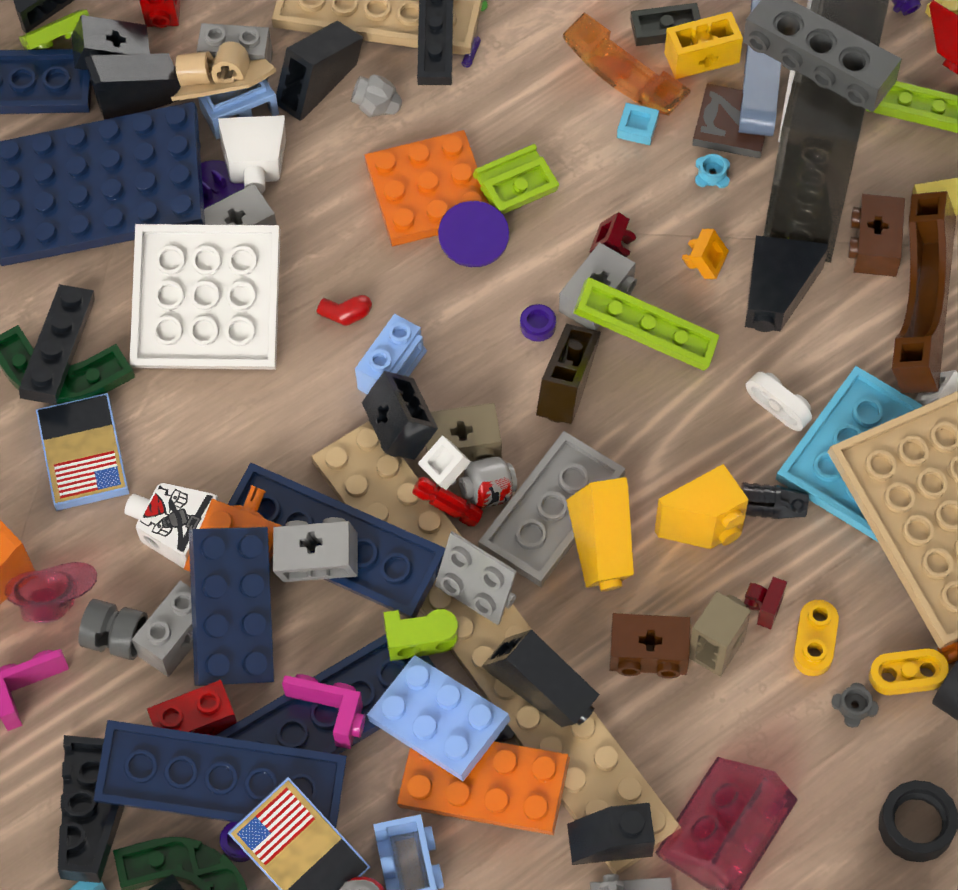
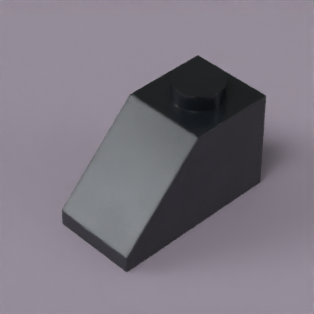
[567,803,655,865]

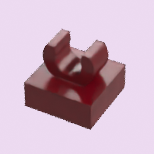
[589,212,636,257]
[744,577,787,629]

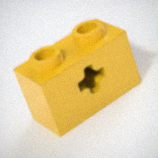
[664,11,743,79]

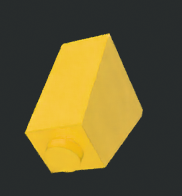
[566,477,634,592]

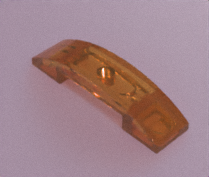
[563,12,691,116]

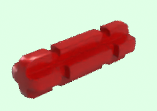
[412,477,483,527]

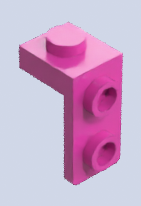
[0,649,69,731]
[282,674,365,749]

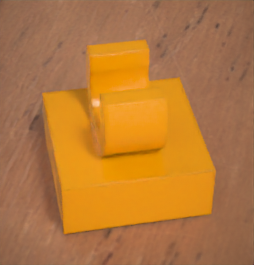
[682,229,729,279]

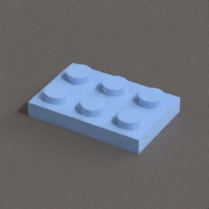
[367,655,510,781]

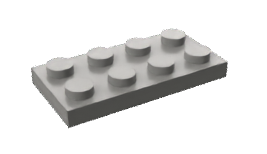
[478,431,626,587]

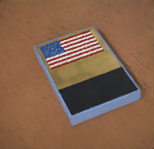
[36,393,129,511]
[228,777,370,890]

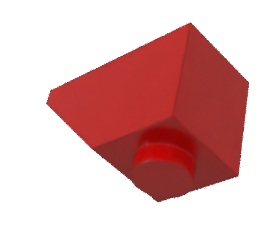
[929,0,958,75]

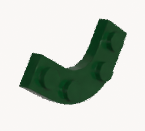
[0,325,135,405]
[113,837,248,890]

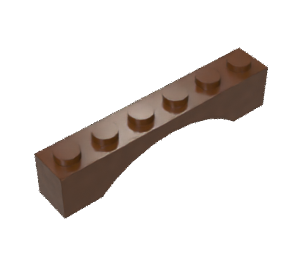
[892,191,956,394]

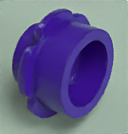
[892,0,921,16]

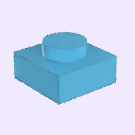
[617,103,659,145]

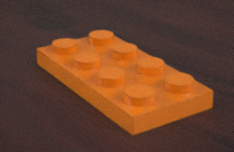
[397,741,570,835]

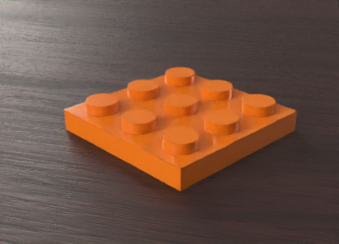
[364,130,489,247]

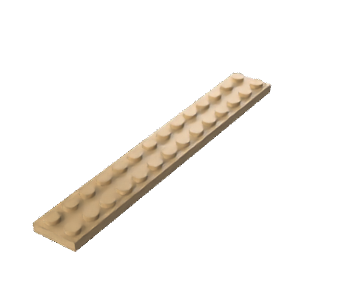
[311,421,681,875]

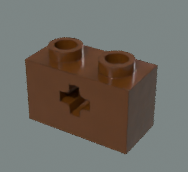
[848,194,905,277]
[609,613,691,678]

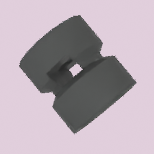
[78,599,148,660]

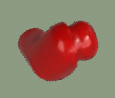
[317,295,372,326]

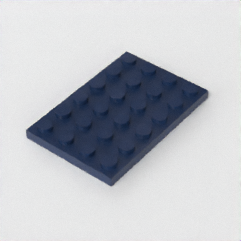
[0,101,205,266]

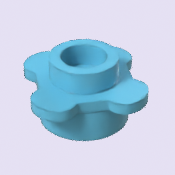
[695,154,730,188]

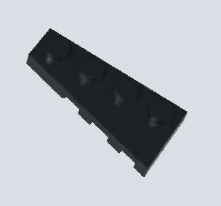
[58,735,125,883]

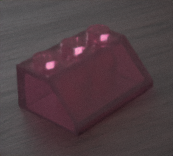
[655,757,798,890]

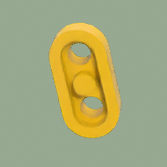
[793,600,839,676]
[869,648,949,695]

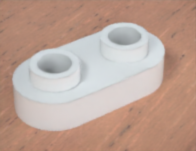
[746,372,812,431]

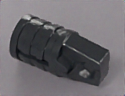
[741,482,809,519]

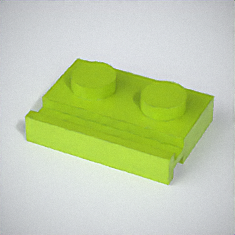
[19,9,89,50]
[473,144,559,214]

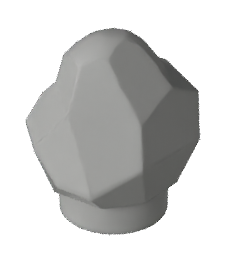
[351,74,402,117]

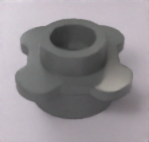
[831,683,879,728]

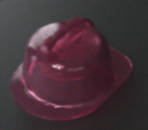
[5,562,98,623]

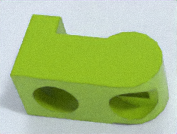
[383,609,458,661]

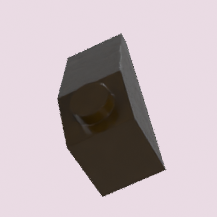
[536,324,601,424]

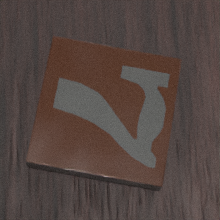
[692,83,765,159]

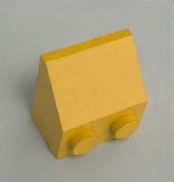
[655,464,749,549]

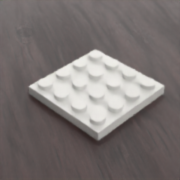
[130,224,281,370]

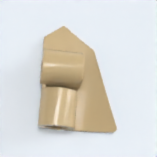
[171,41,277,101]

